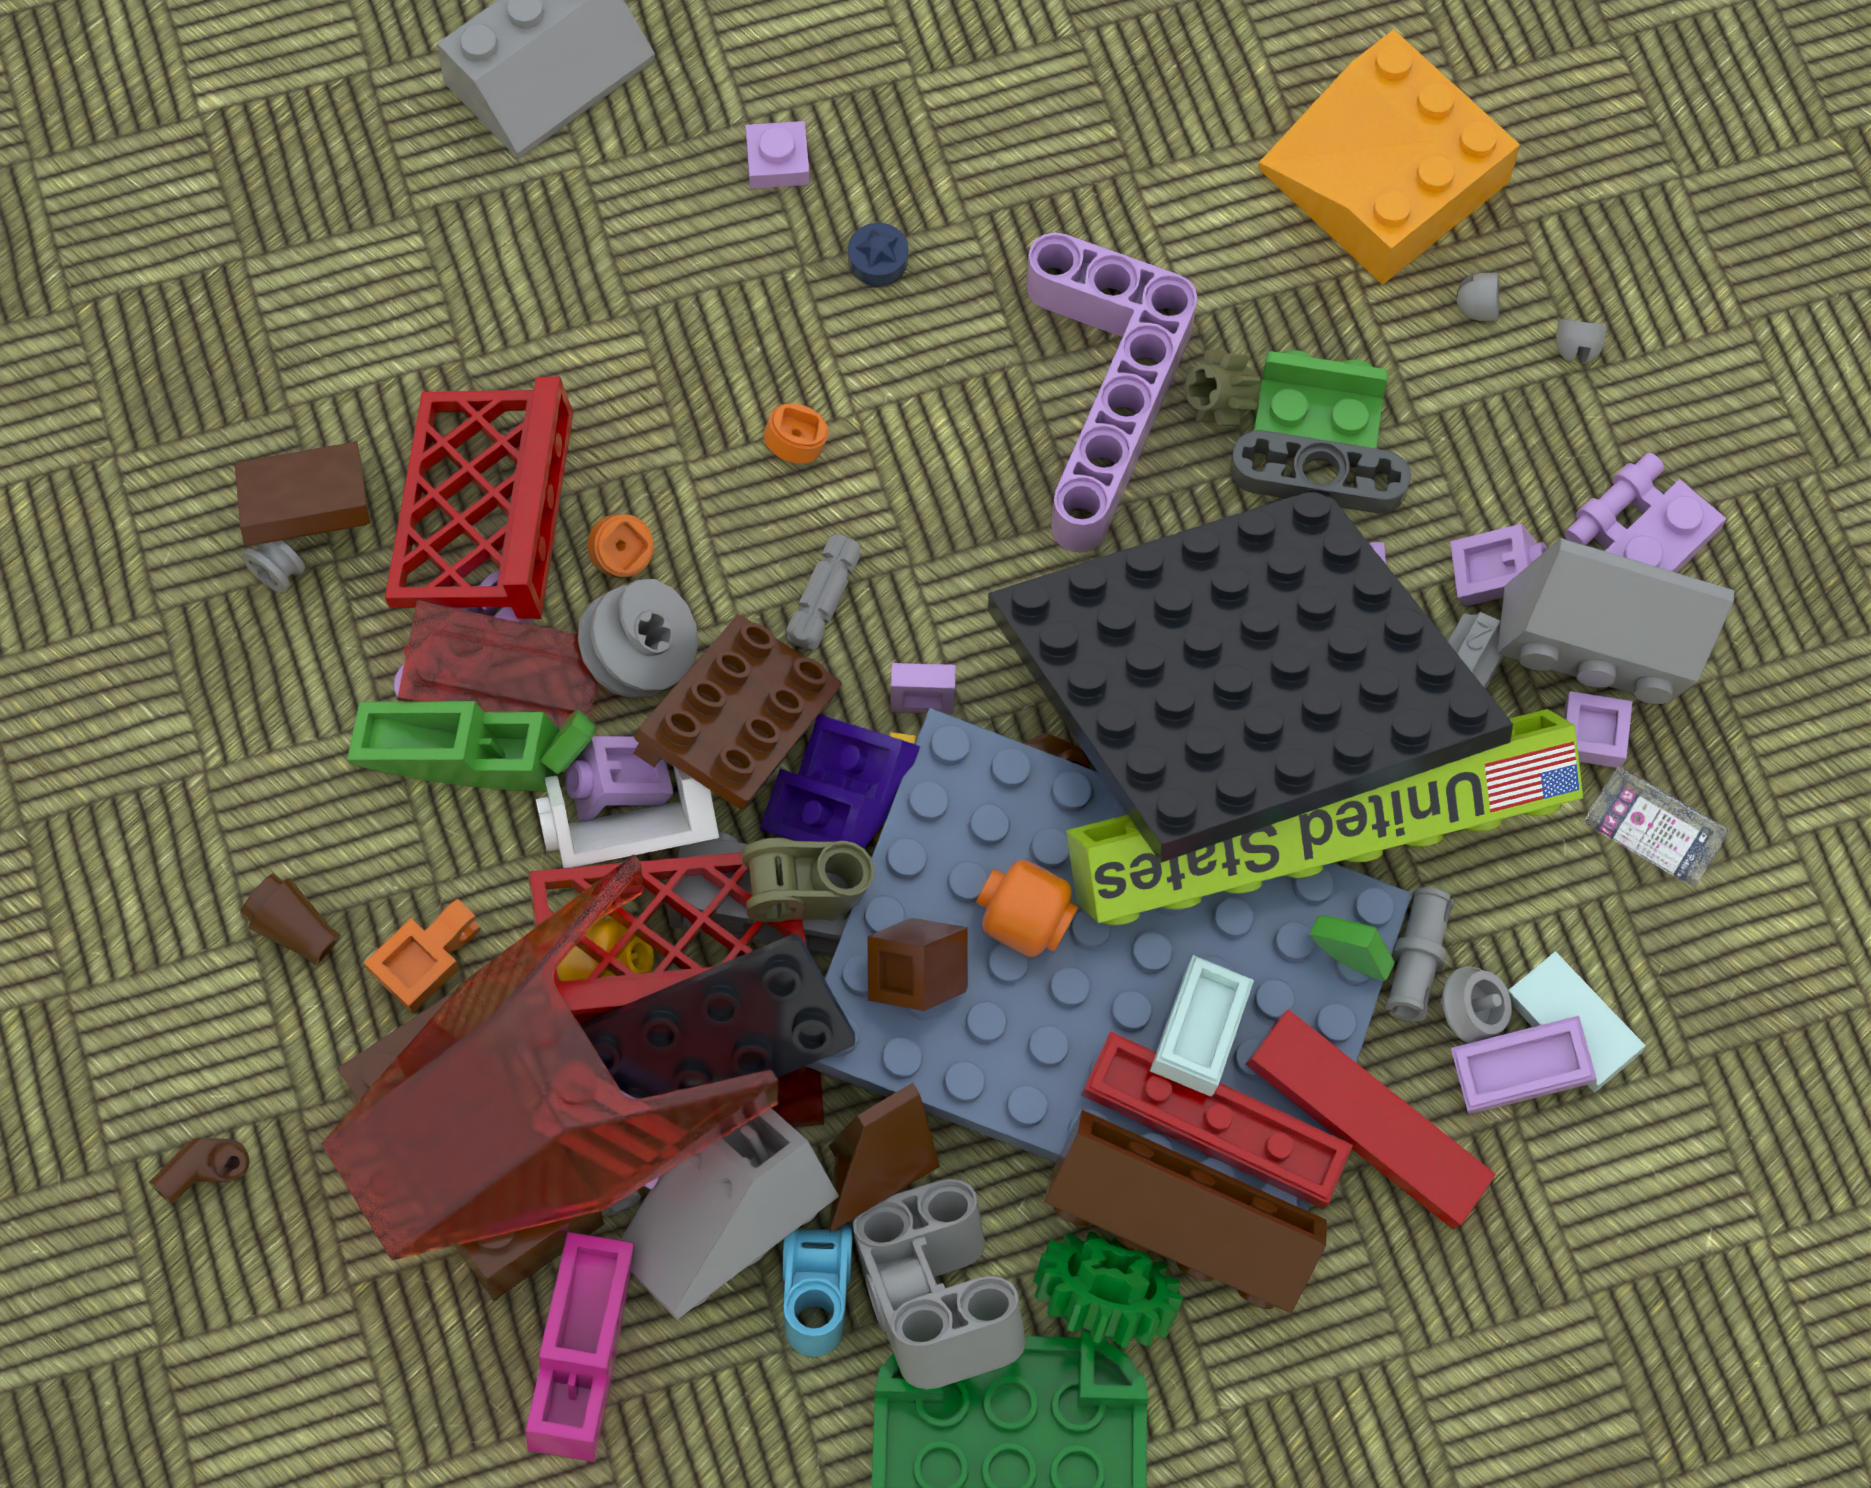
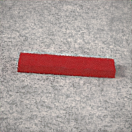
[1245,1009,1496,1230]
[1081,1031,1353,1210]

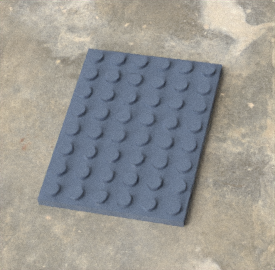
[806,708,1412,1211]

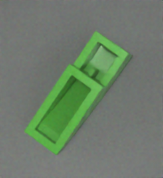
[347,701,559,792]

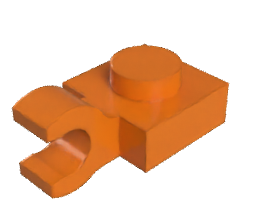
[364,899,481,1014]

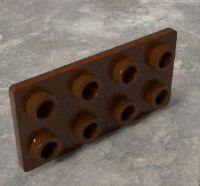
[633,615,842,809]

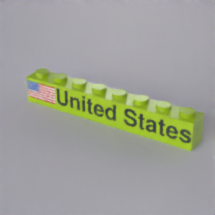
[1066,709,1583,925]

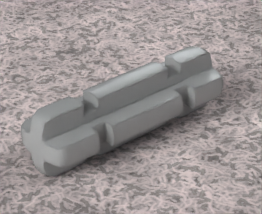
[787,534,860,651]

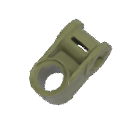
[741,838,875,922]

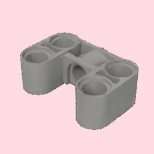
[853,1179,1026,1389]

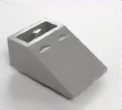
[620,1089,839,1320]

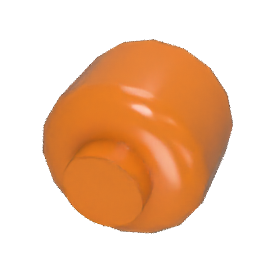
[976,859,1079,958]

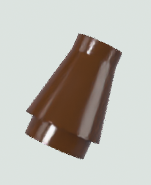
[240,873,341,966]

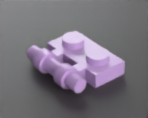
[1565,453,1726,573]

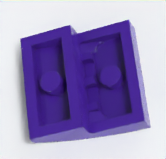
[760,714,920,848]

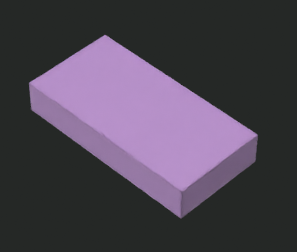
[1451,1016,1597,1115]

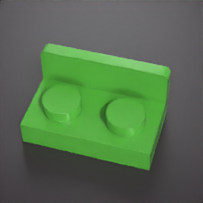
[1254,350,1389,449]

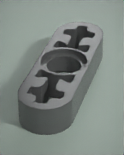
[1230,430,1411,514]

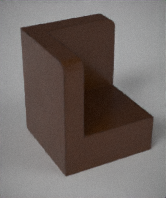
[867,918,968,1011]

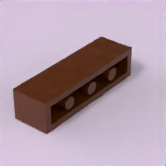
[1044,1110,1327,1314]

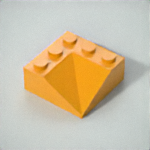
[1258,29,1520,285]

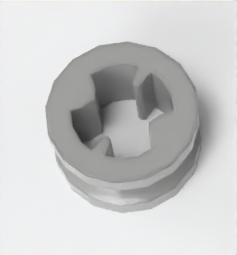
[241,540,306,593]

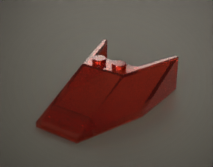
[321,854,778,1261]

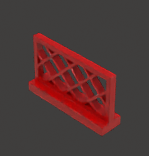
[385,376,574,619]
[529,852,807,1036]

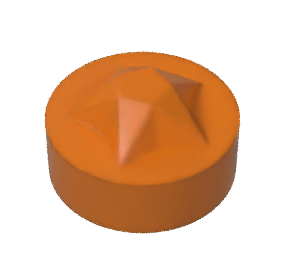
[763,404,829,464]
[587,514,654,577]

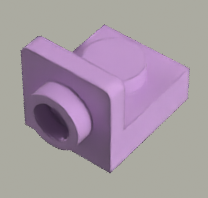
[1450,524,1548,607]
[565,736,674,821]

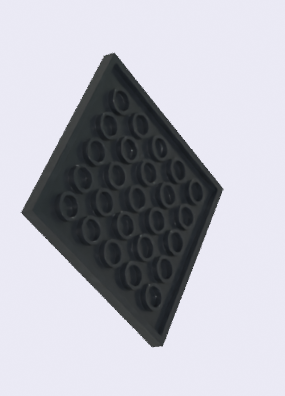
[988,491,1513,863]

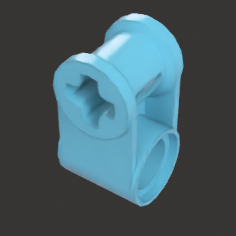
[783,1224,853,1357]

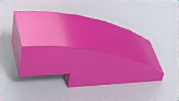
[525,1232,634,1462]

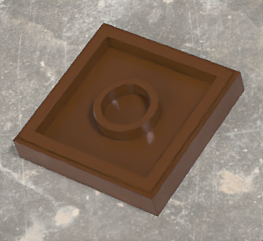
[234,441,370,546]

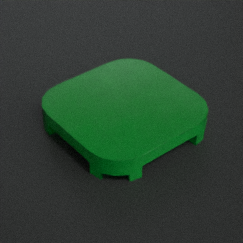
[872,1330,1149,1488]

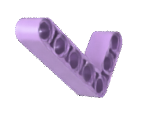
[1026,232,1198,553]

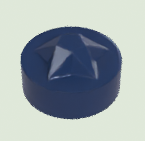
[848,223,909,286]

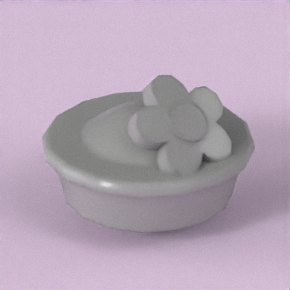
[1440,966,1512,1044]

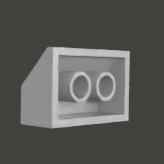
[437,0,655,160]
[1497,538,1735,704]

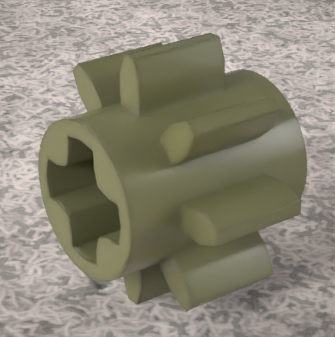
[1184,350,1261,426]

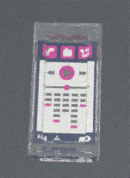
[1584,765,1730,888]

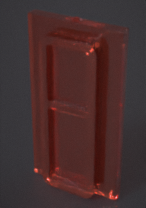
[397,601,597,729]

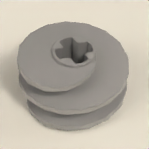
[578,579,698,699]

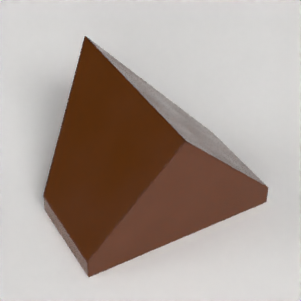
[828,1083,940,1233]

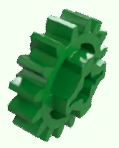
[1033,1232,1183,1348]

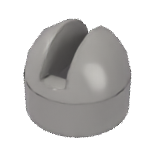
[1456,273,1499,321]
[1556,319,1607,364]

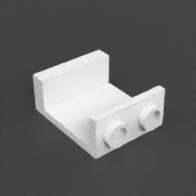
[536,766,719,868]

